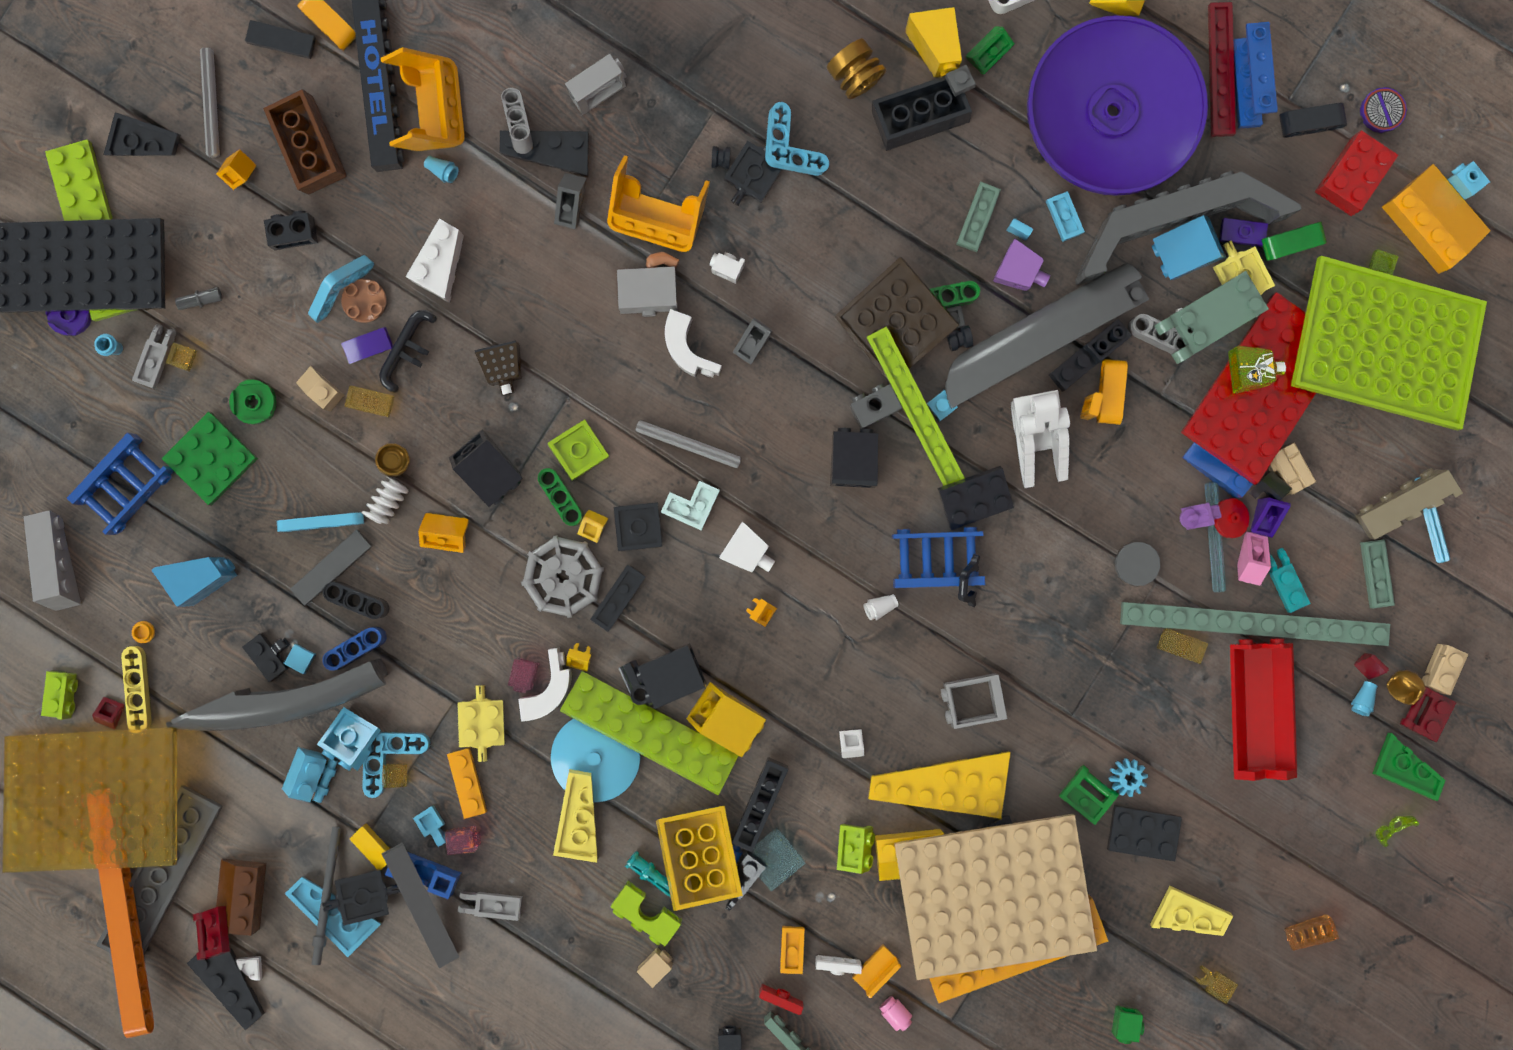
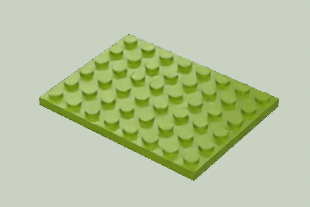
[1291,256,1487,431]

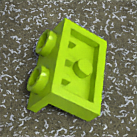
[41,671,78,720]
[837,824,875,874]

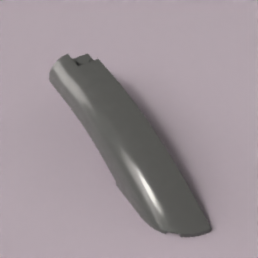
[945,264,1150,409]
[165,658,389,731]

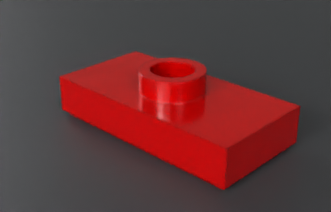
[759,984,804,1015]

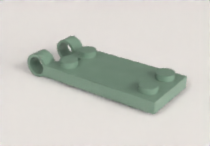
[1154,271,1269,364]

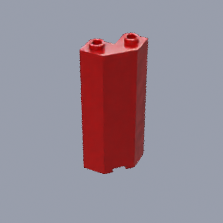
[1230,639,1297,781]

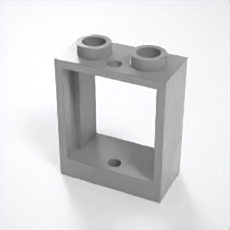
[565,54,626,115]
[941,673,1007,729]

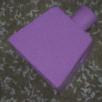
[993,239,1050,291]

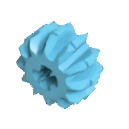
[1109,758,1148,797]

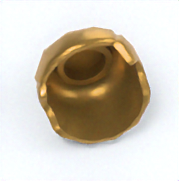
[375,443,410,477]
[1387,670,1426,705]

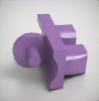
[1180,503,1221,530]

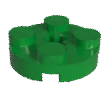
[229,379,276,425]

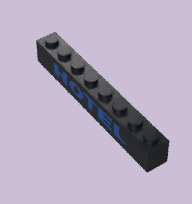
[352,0,405,172]

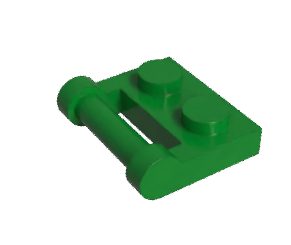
[1059,765,1119,825]

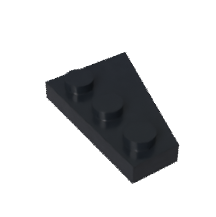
[103,112,181,156]

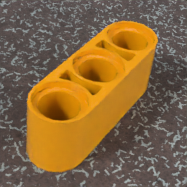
[296,0,356,51]
[1096,359,1128,425]

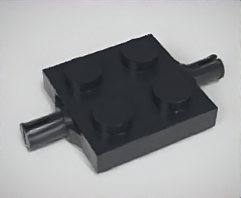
[724,140,783,206]
[322,869,401,926]

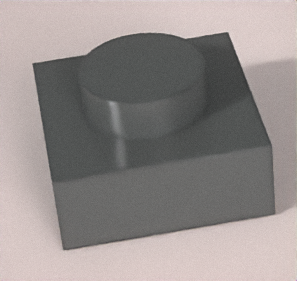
[945,65,976,96]

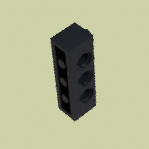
[732,757,789,852]

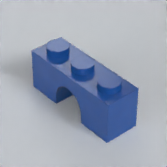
[385,852,461,899]

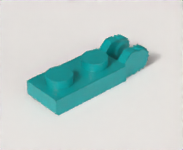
[1269,548,1311,613]

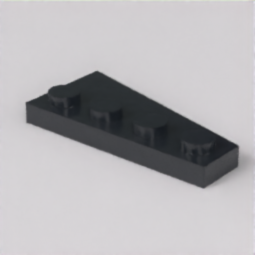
[499,130,589,177]
[187,948,265,1030]

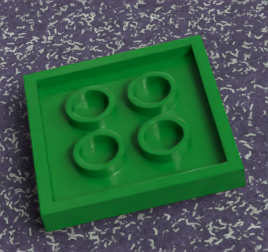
[162,411,258,506]

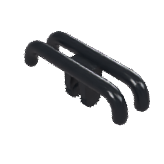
[379,310,437,393]

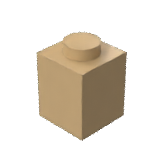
[637,947,673,988]

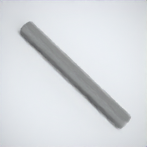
[200,48,220,158]
[636,420,741,468]

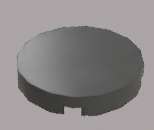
[1115,542,1160,586]

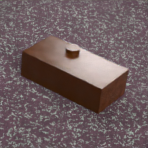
[263,89,347,195]

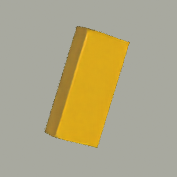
[350,823,390,870]

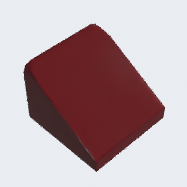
[1354,653,1389,679]
[92,697,125,729]

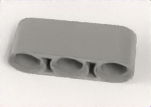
[501,88,533,154]
[1128,314,1186,354]

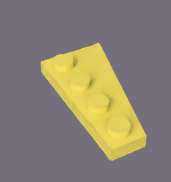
[553,769,598,863]

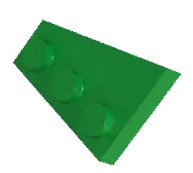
[1372,733,1446,801]

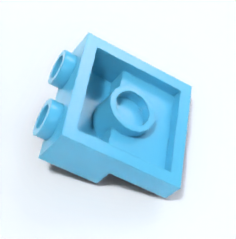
[317,707,381,771]

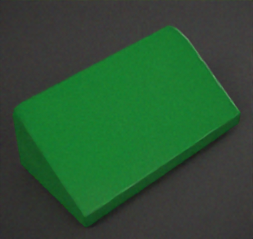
[965,26,1015,75]

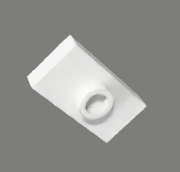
[815,955,862,975]

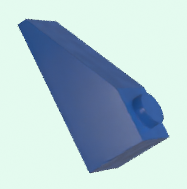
[1182,442,1253,498]

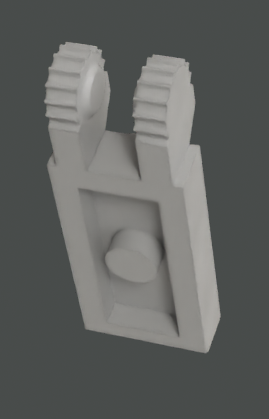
[132,324,176,389]
[458,891,523,921]

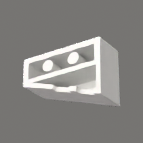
[406,219,464,303]

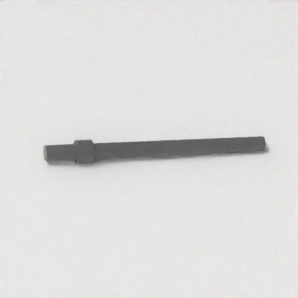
[312,827,341,965]

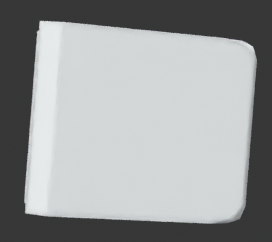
[839,729,864,758]

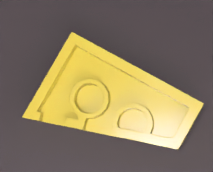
[1150,886,1233,936]

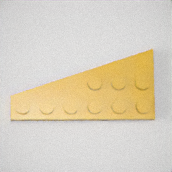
[868,751,1010,818]

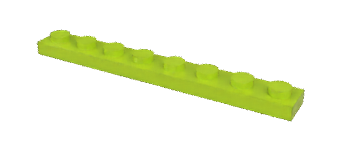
[867,326,964,486]

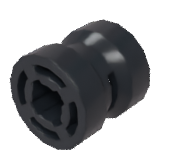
[947,325,973,352]

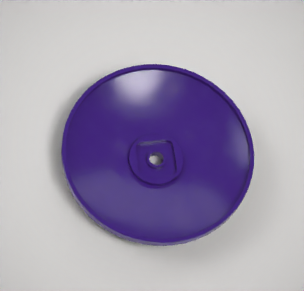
[1027,15,1208,196]

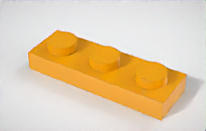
[447,747,487,819]

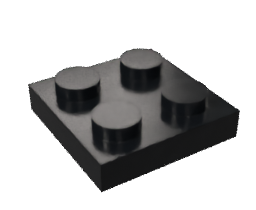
[613,502,663,551]

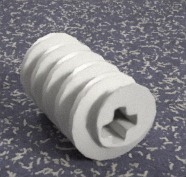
[361,476,409,524]

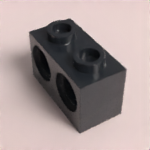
[264,211,318,250]

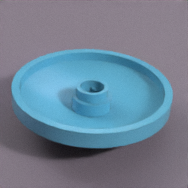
[551,718,641,802]

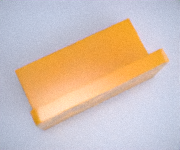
[418,513,469,553]
[852,944,901,998]

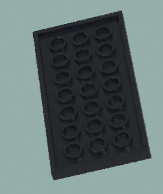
[0,218,166,313]

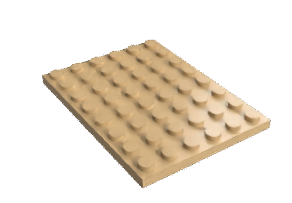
[894,814,1097,980]

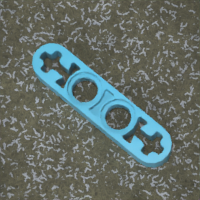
[276,512,364,532]

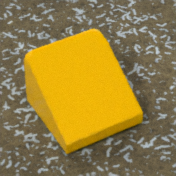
[577,510,608,543]

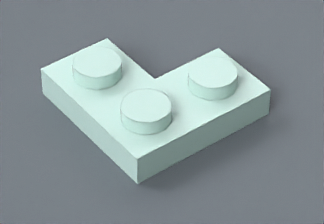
[661,481,720,531]

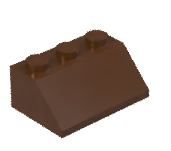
[216,859,267,936]

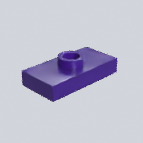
[1219,218,1268,247]

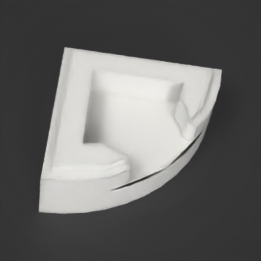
[236,956,262,981]

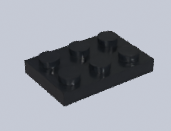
[937,466,1014,530]
[1107,805,1182,862]

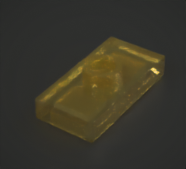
[344,385,394,418]
[1157,628,1208,664]

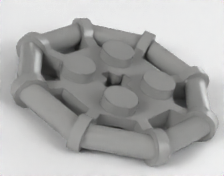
[521,535,604,618]

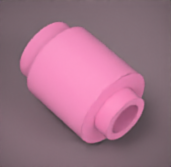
[879,996,912,1031]

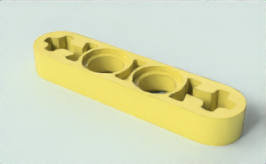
[121,646,152,733]

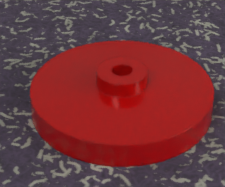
[1214,498,1249,538]

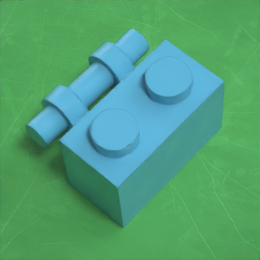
[282,747,338,803]

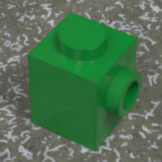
[1112,1006,1144,1044]

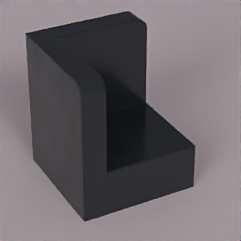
[1249,471,1292,501]

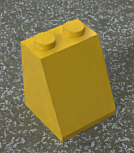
[905,7,962,78]
[686,682,766,757]

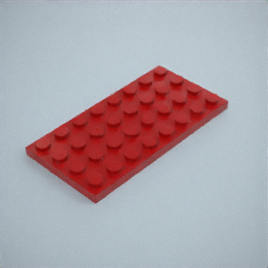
[1181,292,1316,485]

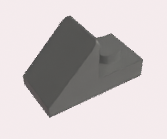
[733,318,773,365]

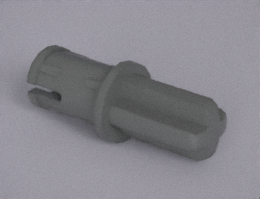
[175,287,223,310]

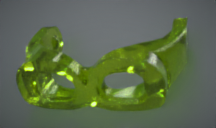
[1375,816,1420,847]

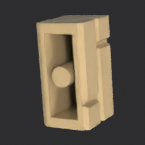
[1268,442,1316,495]
[1422,644,1468,696]

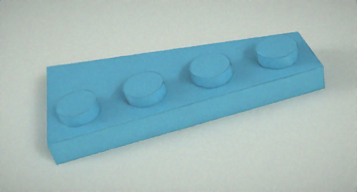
[285,877,382,957]

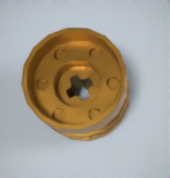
[827,38,886,99]

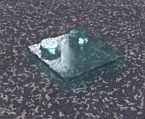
[743,828,806,892]

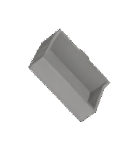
[617,267,678,317]

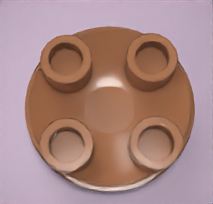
[341,279,386,323]

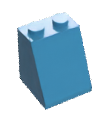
[1152,215,1226,280]
[152,557,237,607]

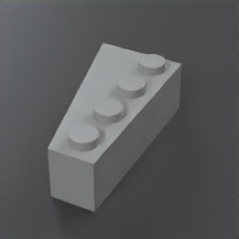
[24,510,82,611]

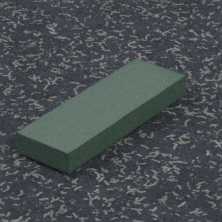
[956,181,1001,252]
[1360,539,1395,609]

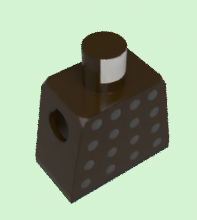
[474,340,522,396]

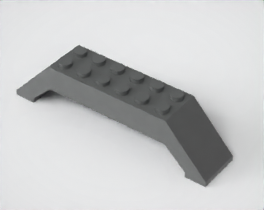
[1075,171,1301,285]

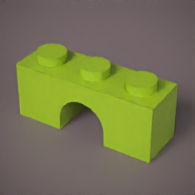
[611,881,682,946]

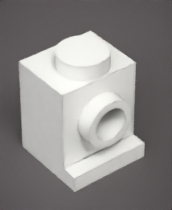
[710,252,745,284]

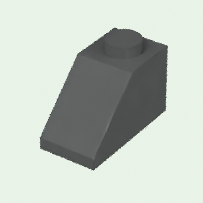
[554,173,587,229]

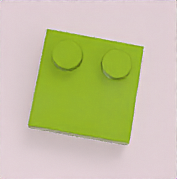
[547,419,609,481]

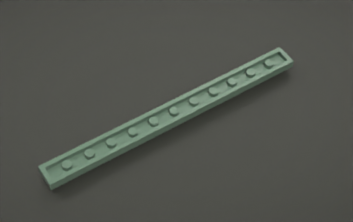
[1120,602,1390,646]

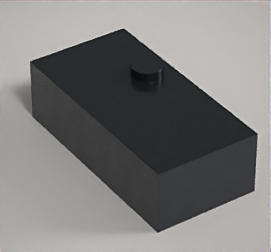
[872,75,972,151]

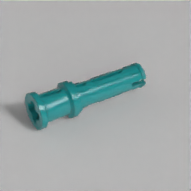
[624,850,671,898]

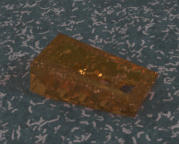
[1284,914,1339,951]

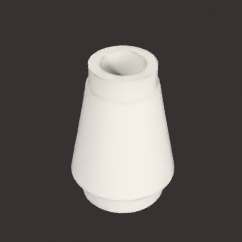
[864,594,898,620]

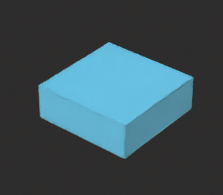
[1007,219,1033,241]
[284,644,316,674]

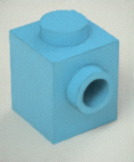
[1447,161,1490,200]

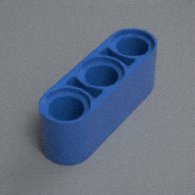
[322,627,387,670]

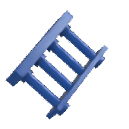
[1233,22,1278,129]
[67,433,174,535]
[892,527,985,588]

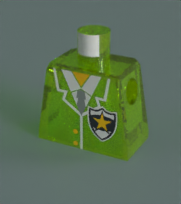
[1228,346,1286,394]

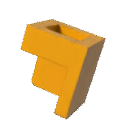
[216,149,256,190]

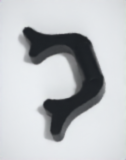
[958,554,980,607]

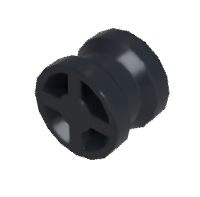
[711,146,731,169]

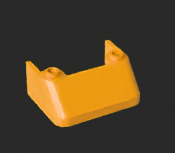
[381,47,464,151]
[607,155,710,252]

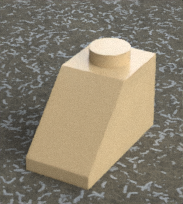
[296,366,345,412]

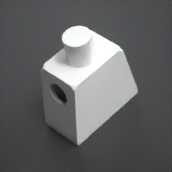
[719,522,775,572]

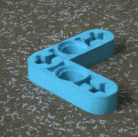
[765,102,829,176]
[308,255,374,323]
[363,732,431,798]

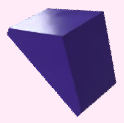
[1251,498,1291,538]

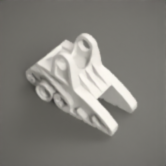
[1011,390,1070,488]

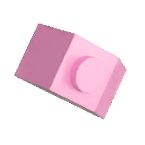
[1237,532,1271,586]

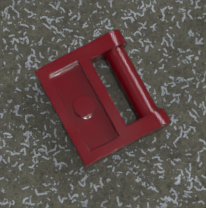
[1400,686,1457,742]
[193,906,230,960]

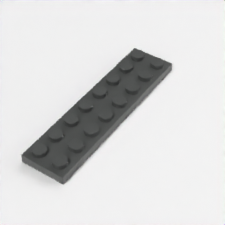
[96,785,223,954]

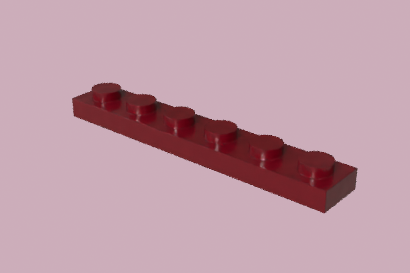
[1208,2,1236,137]

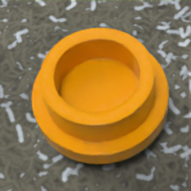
[132,621,155,643]

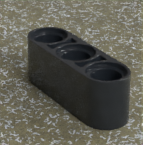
[1279,102,1347,138]
[323,582,390,619]

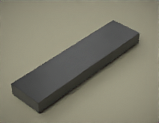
[290,530,373,606]

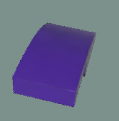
[341,327,393,364]

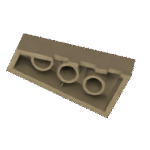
[1355,468,1463,540]

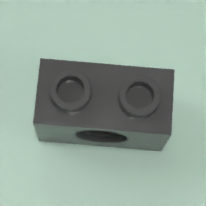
[849,383,903,429]

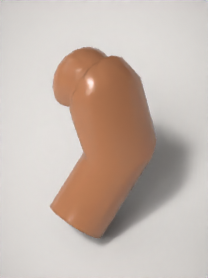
[645,252,680,269]

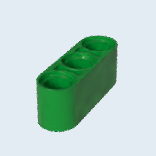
[1261,221,1327,261]
[930,281,980,308]
[538,468,584,526]

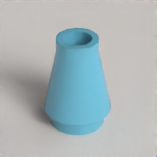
[424,155,459,183]
[94,334,123,356]
[1351,681,1378,716]

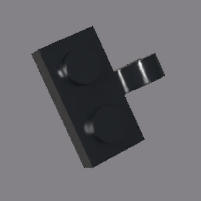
[242,633,291,682]

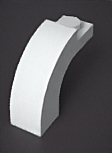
[665,309,722,378]
[518,647,572,722]

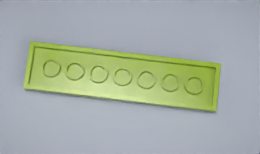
[45,139,135,322]
[560,671,738,795]

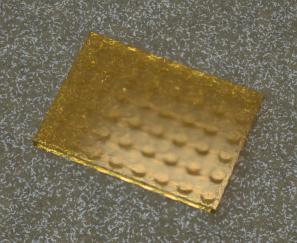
[2,728,177,873]

